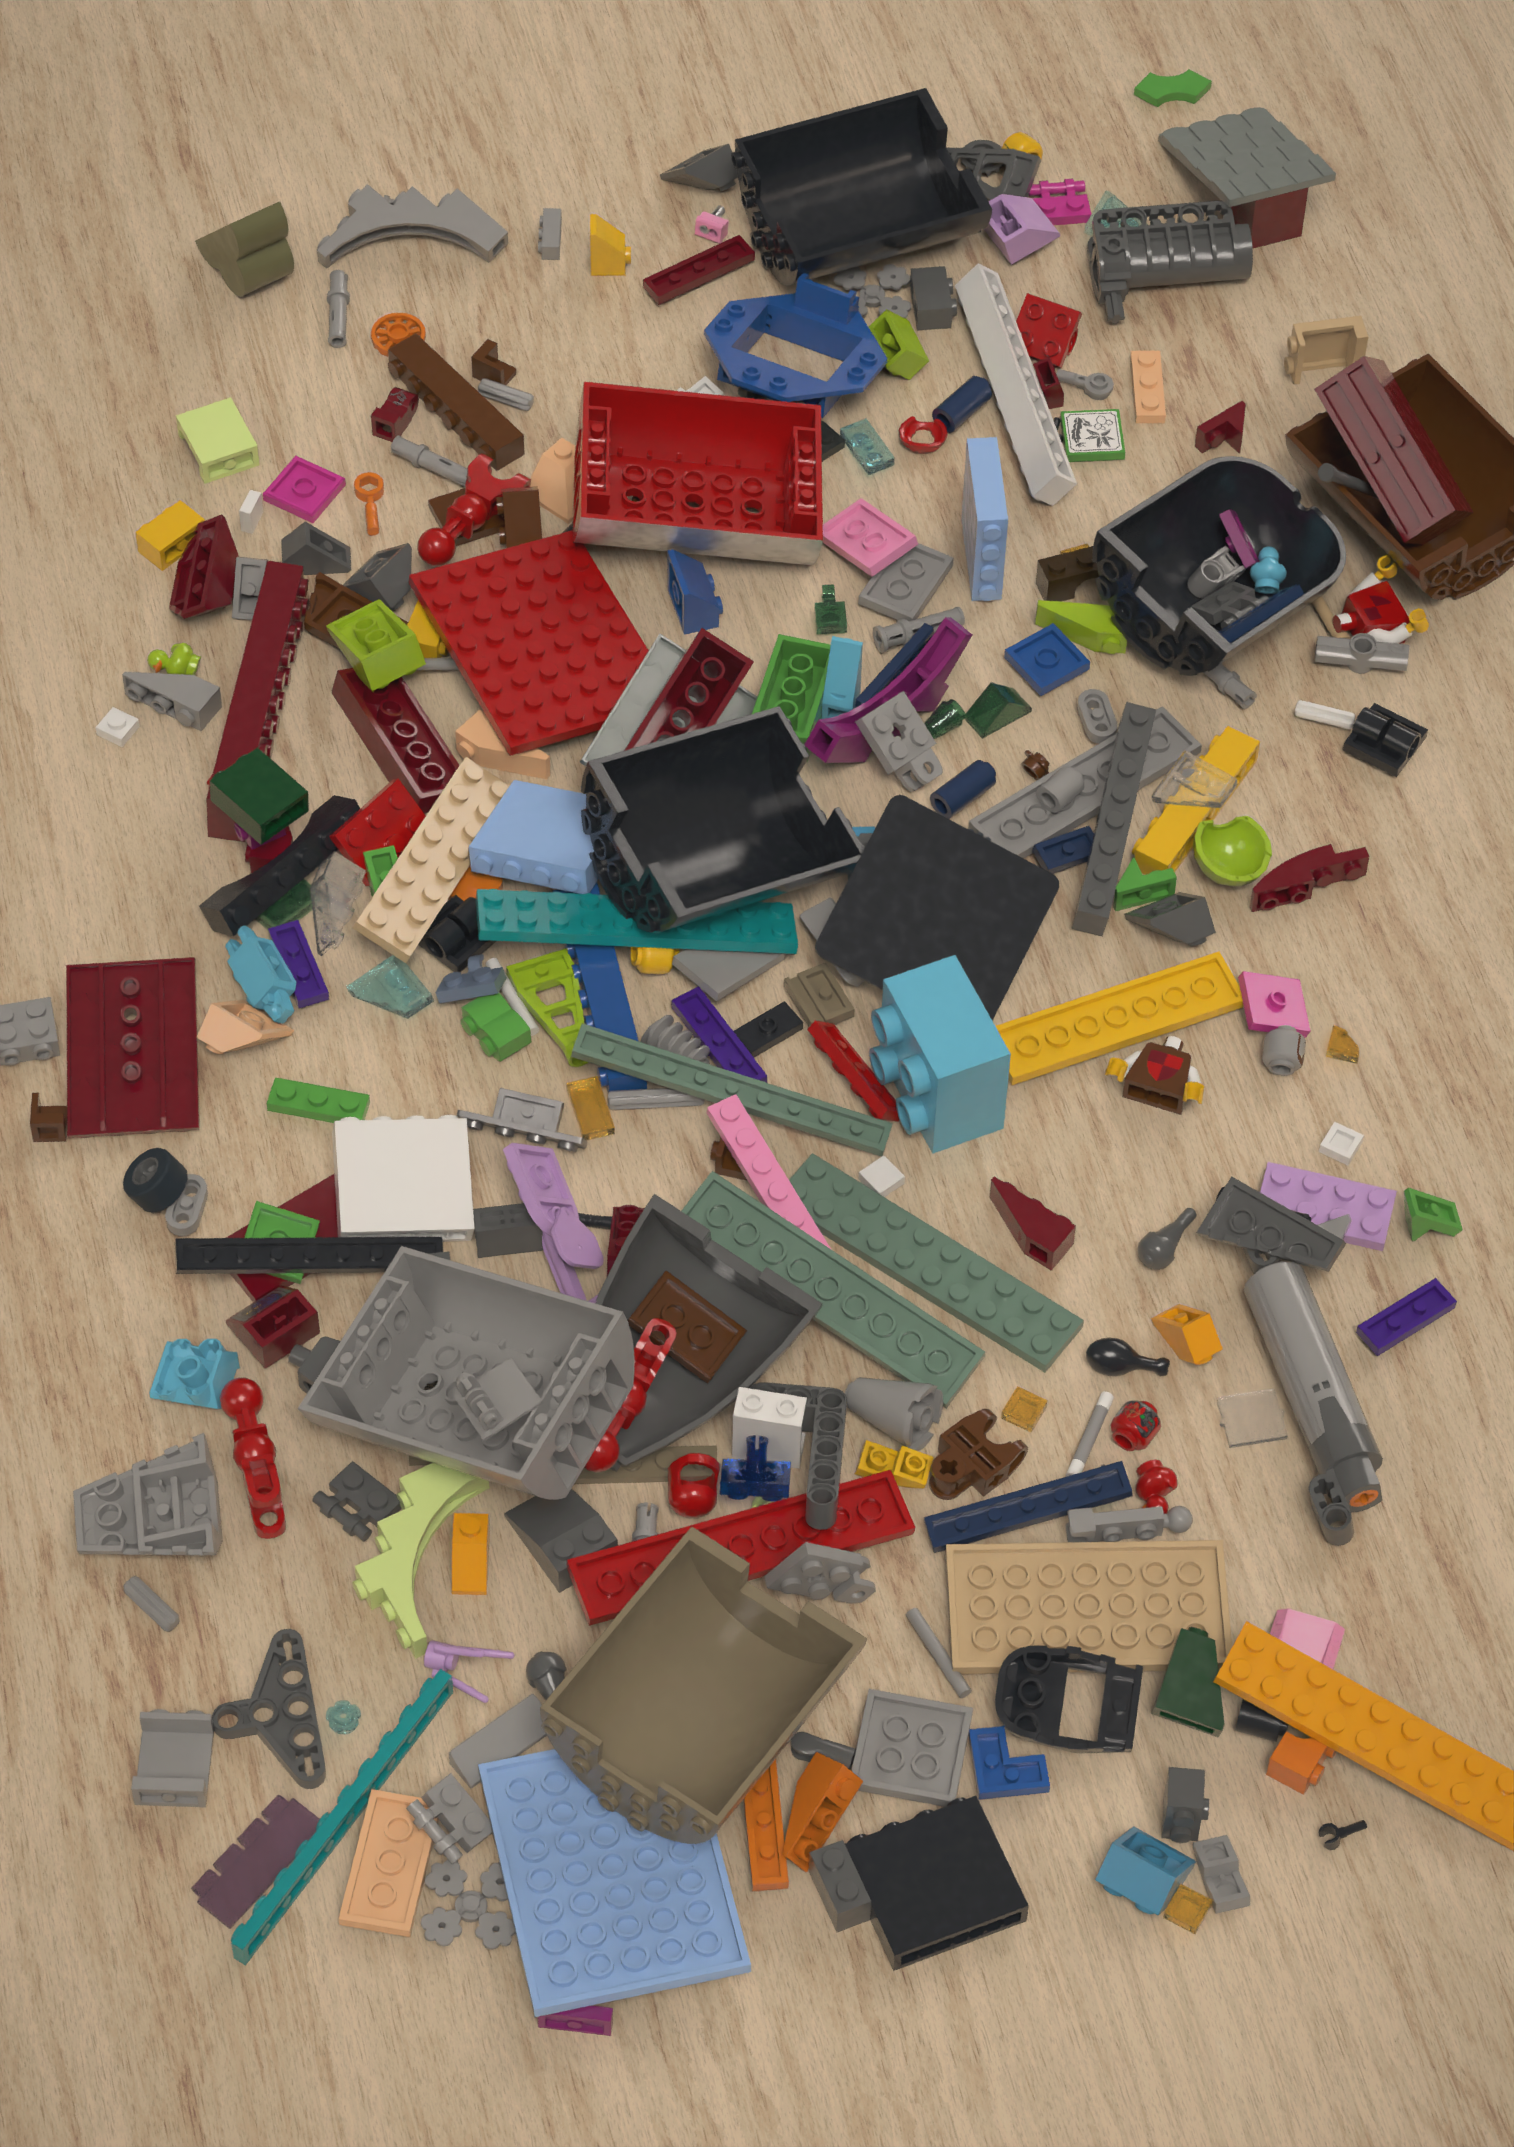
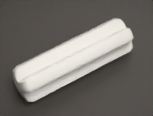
[1295,700,1355,730]

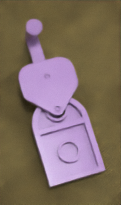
[503,1143,604,1303]

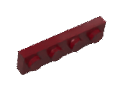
[643,235,755,305]

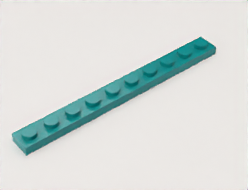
[231,1669,453,1966]

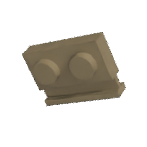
[784,962,855,1027]

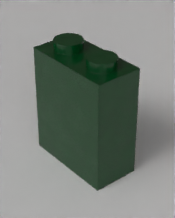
[210,747,309,845]

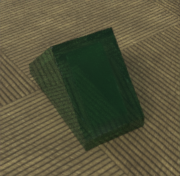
[964,682,1032,739]

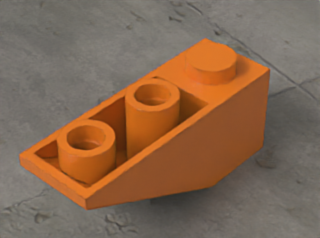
[782,1752,863,1872]

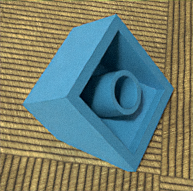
[1095,1826,1196,1915]

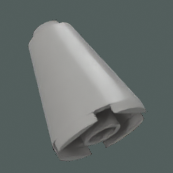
[845,1377,943,1451]

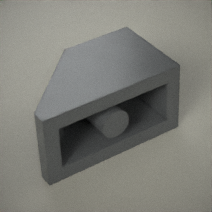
[281,522,351,575]

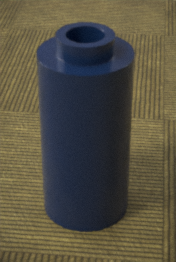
[932,376,992,433]
[930,760,996,819]

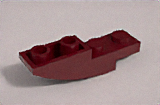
[1250,844,1370,912]

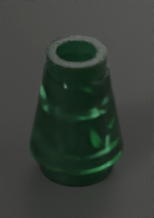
[924,699,966,739]

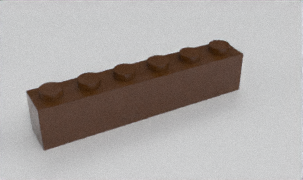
[388,333,525,471]

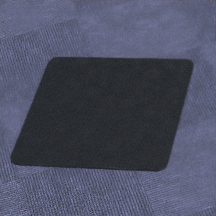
[815,795,1059,1021]

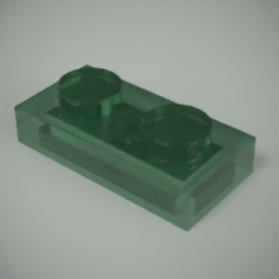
[255,879,323,930]

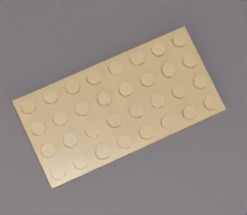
[946,1540,1232,1674]

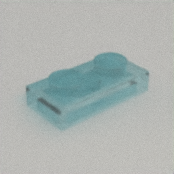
[840,418,895,475]

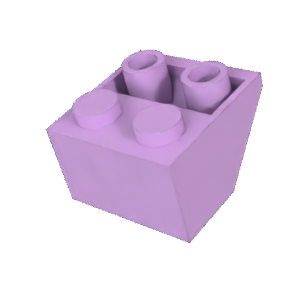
[984,194,1060,265]

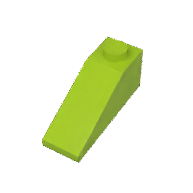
[1035,600,1127,654]

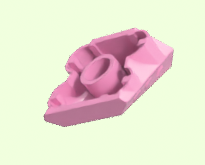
[1270,1609,1345,1669]

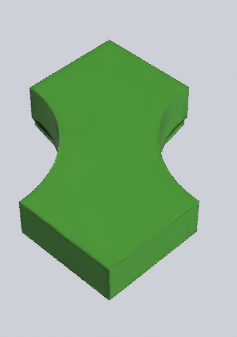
[1134,69,1212,107]

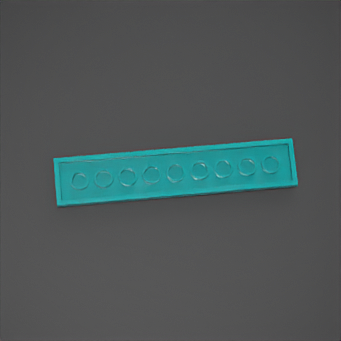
[476,889,798,954]

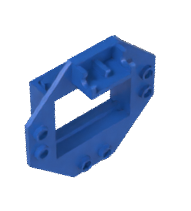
[704,273,888,418]

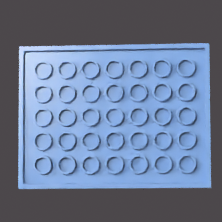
[478,1749,751,2017]

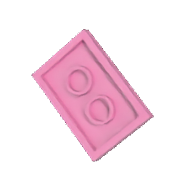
[823,498,918,577]

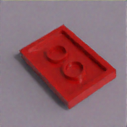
[329,778,426,886]

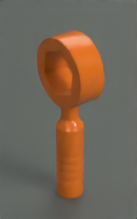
[354,472,384,536]

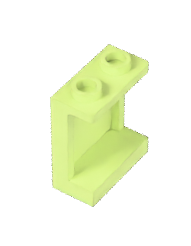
[176,397,259,484]

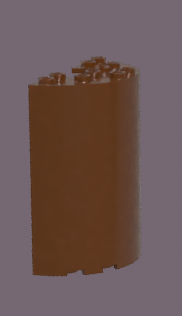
[1285,353,1514,600]

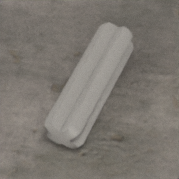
[478,378,534,411]
[123,1576,180,1632]

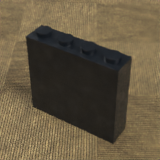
[845,1796,1029,1971]

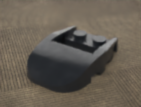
[995,1645,1143,1753]

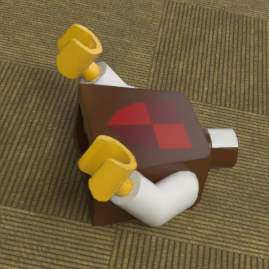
[1104,1036,1204,1115]

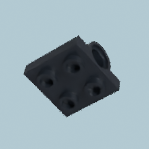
[1343,703,1428,777]
[418,895,496,972]

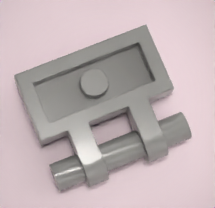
[406,1773,493,1864]

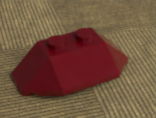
[169,514,239,619]

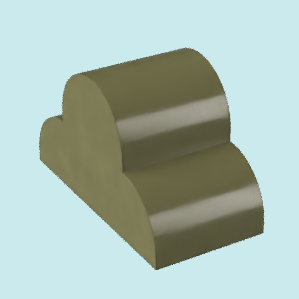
[195,201,294,297]

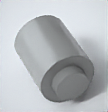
[1036,766,1084,813]

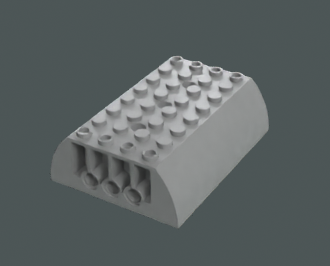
[298,1246,635,1500]

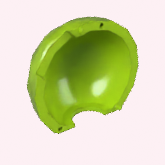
[1193,816,1272,886]

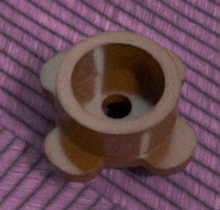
[1021,750,1050,780]

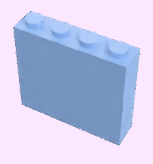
[961,437,1008,601]
[468,780,598,894]

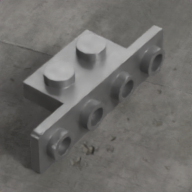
[456,1088,588,1152]

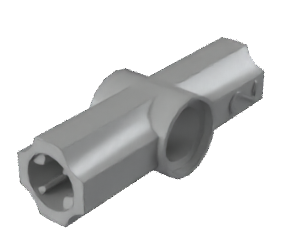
[1315,633,1409,674]

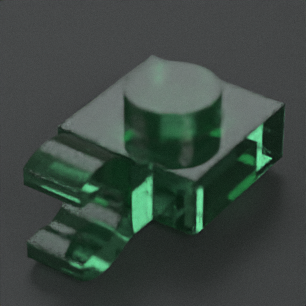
[814,584,847,634]

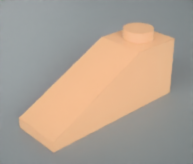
[455,709,551,779]

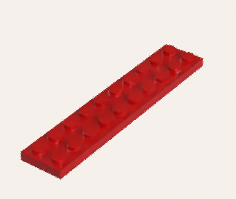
[566,1470,916,1626]

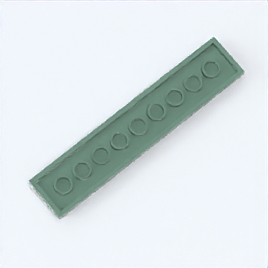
[789,1153,1084,1373]
[681,1171,985,1409]

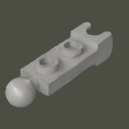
[1066,1506,1193,1542]

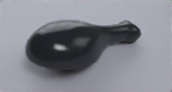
[1086,1337,1170,1377]

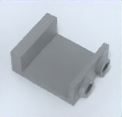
[131,1709,214,1807]

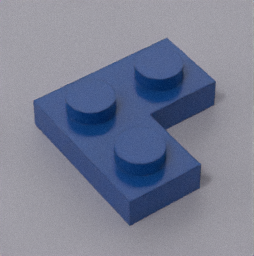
[969,1726,1050,1800]

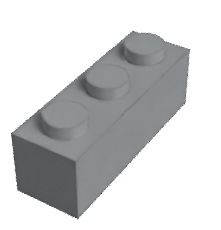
[538,208,562,260]

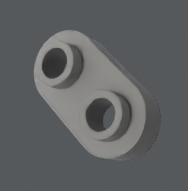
[1077,689,1117,744]
[165,1174,208,1236]

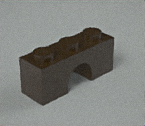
[1036,546,1099,602]

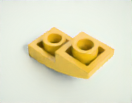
[855,1440,934,1489]

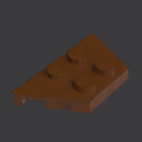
[304,572,408,650]

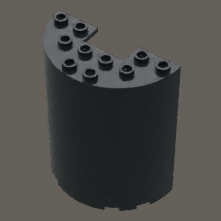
[731,88,992,286]
[581,706,865,933]

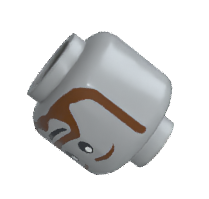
[1262,1025,1306,1076]

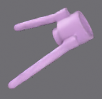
[424,1640,515,1703]

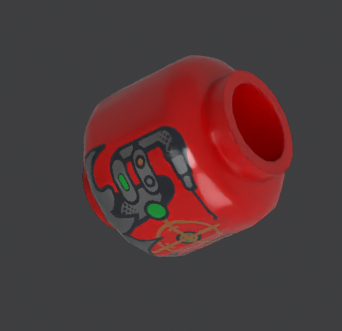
[1110,1400,1161,1451]

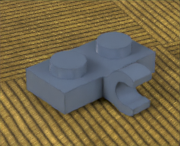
[435,954,506,1003]

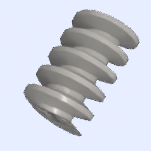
[641,1015,710,1064]

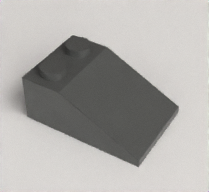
[504,1489,618,1593]

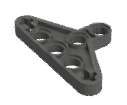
[212,1629,326,1789]

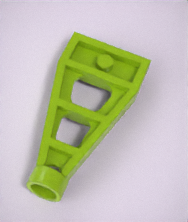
[506,948,588,1067]

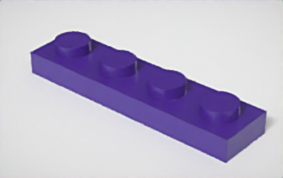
[671,986,767,1083]

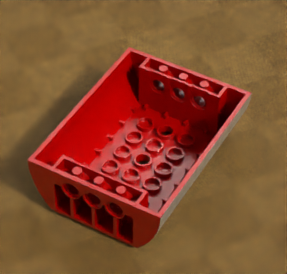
[573,382,823,565]

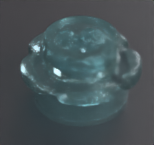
[326,1700,361,1734]

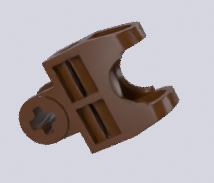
[929,1409,1028,1500]

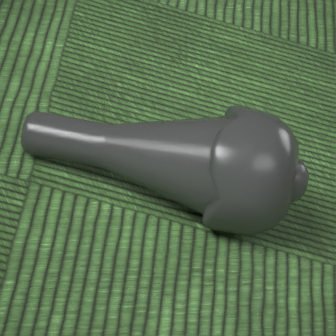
[1137,1208,1197,1270]
[526,1651,567,1700]

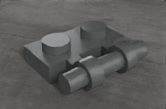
[1191,581,1268,629]
[312,1461,402,1541]

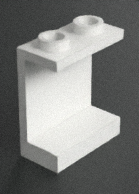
[732,1387,807,1469]

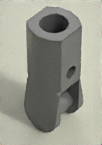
[791,1732,856,1770]

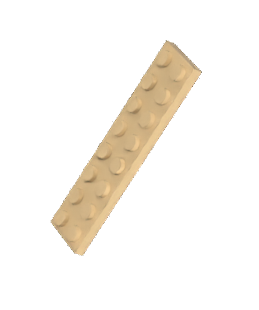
[352,757,510,963]

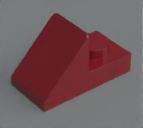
[1195,401,1246,454]

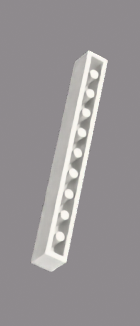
[955,263,1077,506]

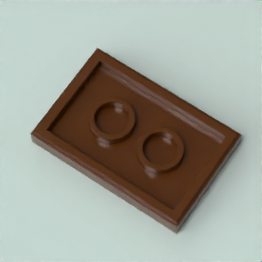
[628,1270,747,1384]

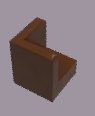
[471,339,517,385]
[30,1092,67,1142]

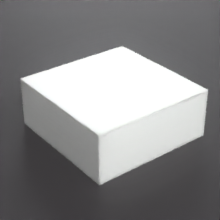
[239,490,263,534]
[1319,1122,1364,1166]
[858,1155,905,1197]

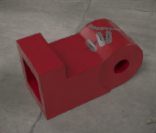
[371,387,419,442]

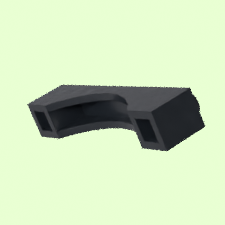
[199,795,360,936]

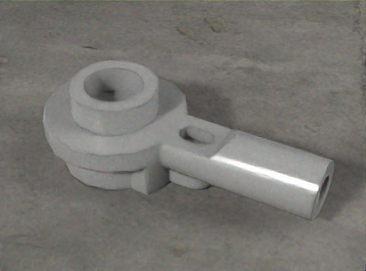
[1056,369,1114,400]

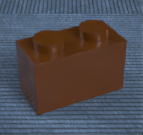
[496,486,542,548]

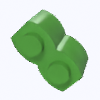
[460,993,532,1062]

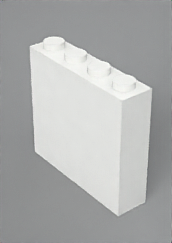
[332,1115,474,1242]

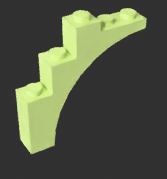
[352,1463,490,1659]

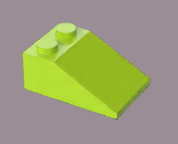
[326,599,426,691]

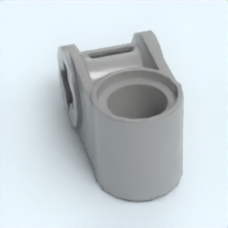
[1188,546,1246,598]

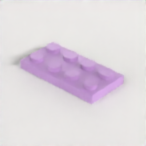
[1260,1162,1397,1251]

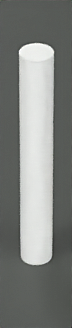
[486,958,539,1036]

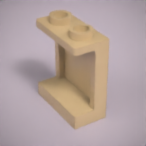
[1284,316,1368,384]

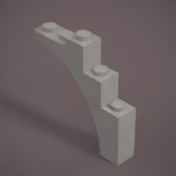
[317,184,508,269]

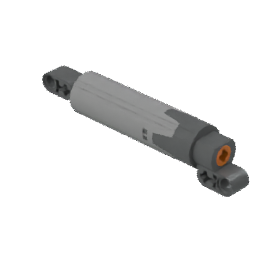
[1243,1248,1383,1546]

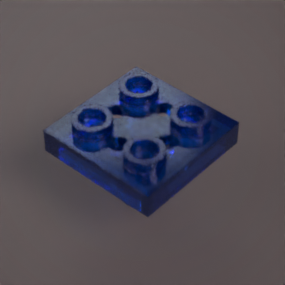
[720,1435,791,1501]

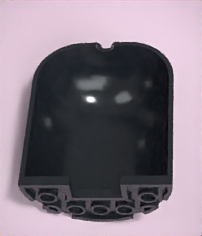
[1092,456,1346,676]

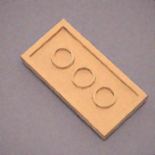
[338,1789,439,1937]

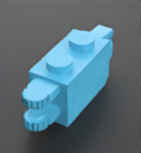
[225,926,296,1024]

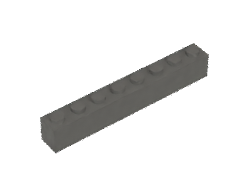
[1072,702,1156,936]

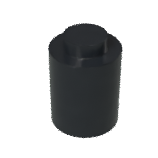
[1235,1699,1289,1742]

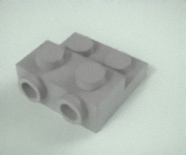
[0,997,60,1066]

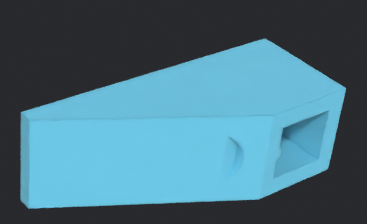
[822,636,863,719]

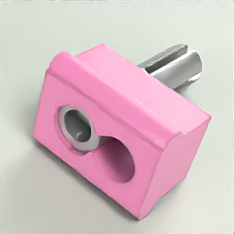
[695,205,729,244]

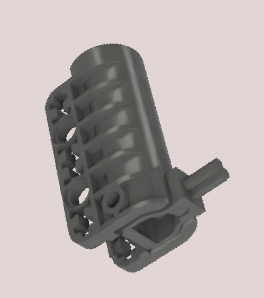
[1087,201,1253,324]

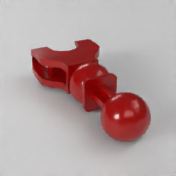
[417,453,531,566]
[584,1318,677,1473]
[220,1378,286,1539]

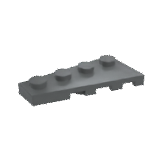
[1196,1176,1346,1272]

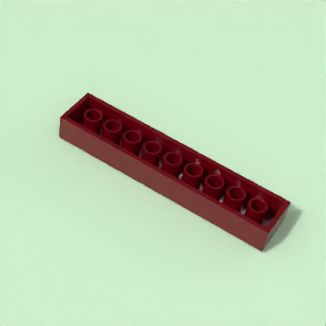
[206,560,309,842]

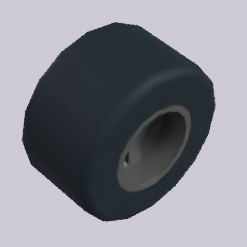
[123,1148,188,1213]

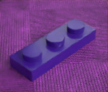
[268,920,329,1009]
[1356,1278,1457,1356]

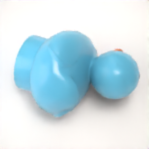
[1250,546,1287,594]

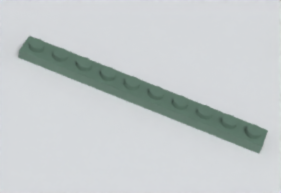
[571,1023,893,1157]

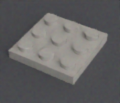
[852,1689,973,1807]

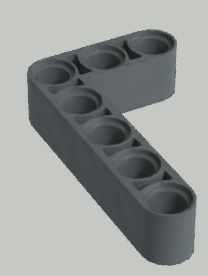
[750,1382,847,1530]

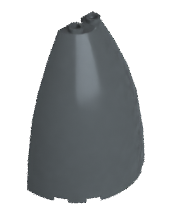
[596,1194,823,1472]

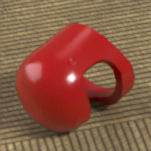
[668,1453,720,1518]

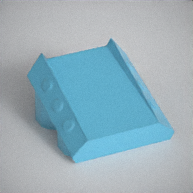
[149,1339,240,1409]

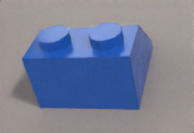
[667,549,723,635]

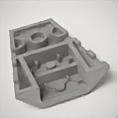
[73,1433,223,1555]

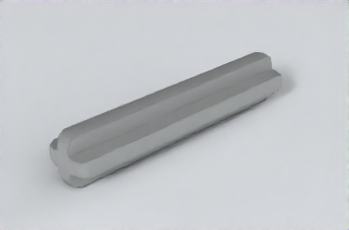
[608,1088,704,1110]

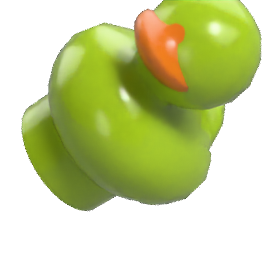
[147,643,201,675]

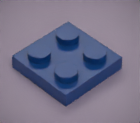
[1004,623,1090,696]

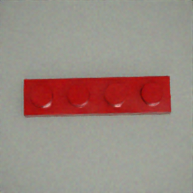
[807,1020,900,1122]

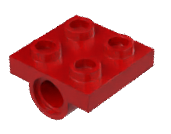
[1016,293,1082,368]

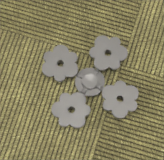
[834,264,911,319]
[421,1860,516,1950]

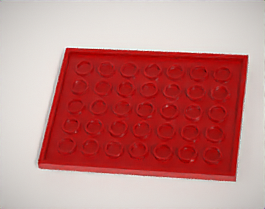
[409,530,649,756]

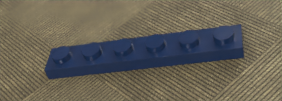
[924,1461,1133,1553]

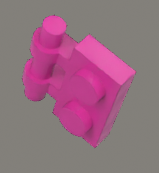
[1029,178,1091,225]

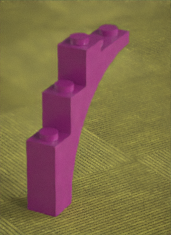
[804,617,973,763]

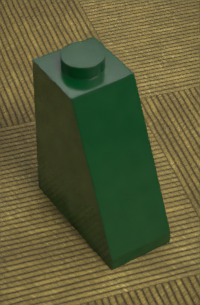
[1151,1627,1225,1737]

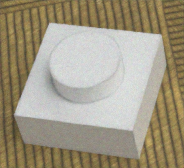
[96,707,140,747]

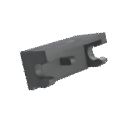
[473,1203,543,1258]

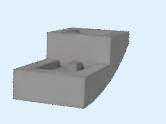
[1193,1835,1250,1914]

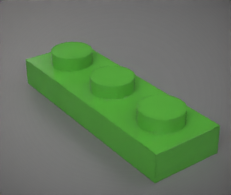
[266,1077,370,1123]

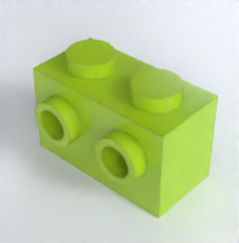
[869,309,929,380]

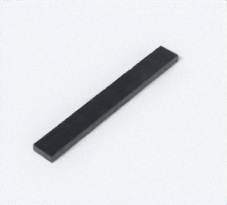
[174,1237,443,1274]

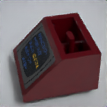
[226,1285,320,1369]

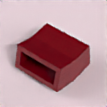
[1033,357,1064,409]

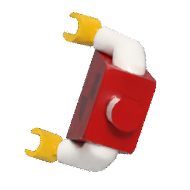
[1333,555,1429,644]

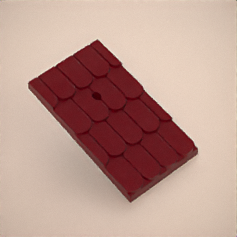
[66,957,200,1138]

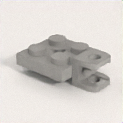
[855,691,943,792]
[764,1542,876,1603]

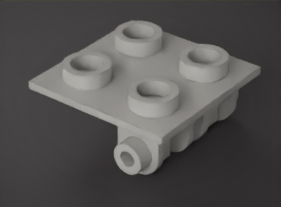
[453,1357,543,1442]

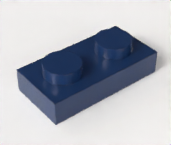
[1032,826,1094,874]

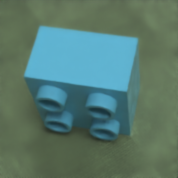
[869,955,1011,1154]

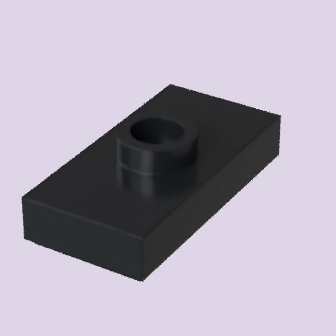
[734,1001,804,1057]

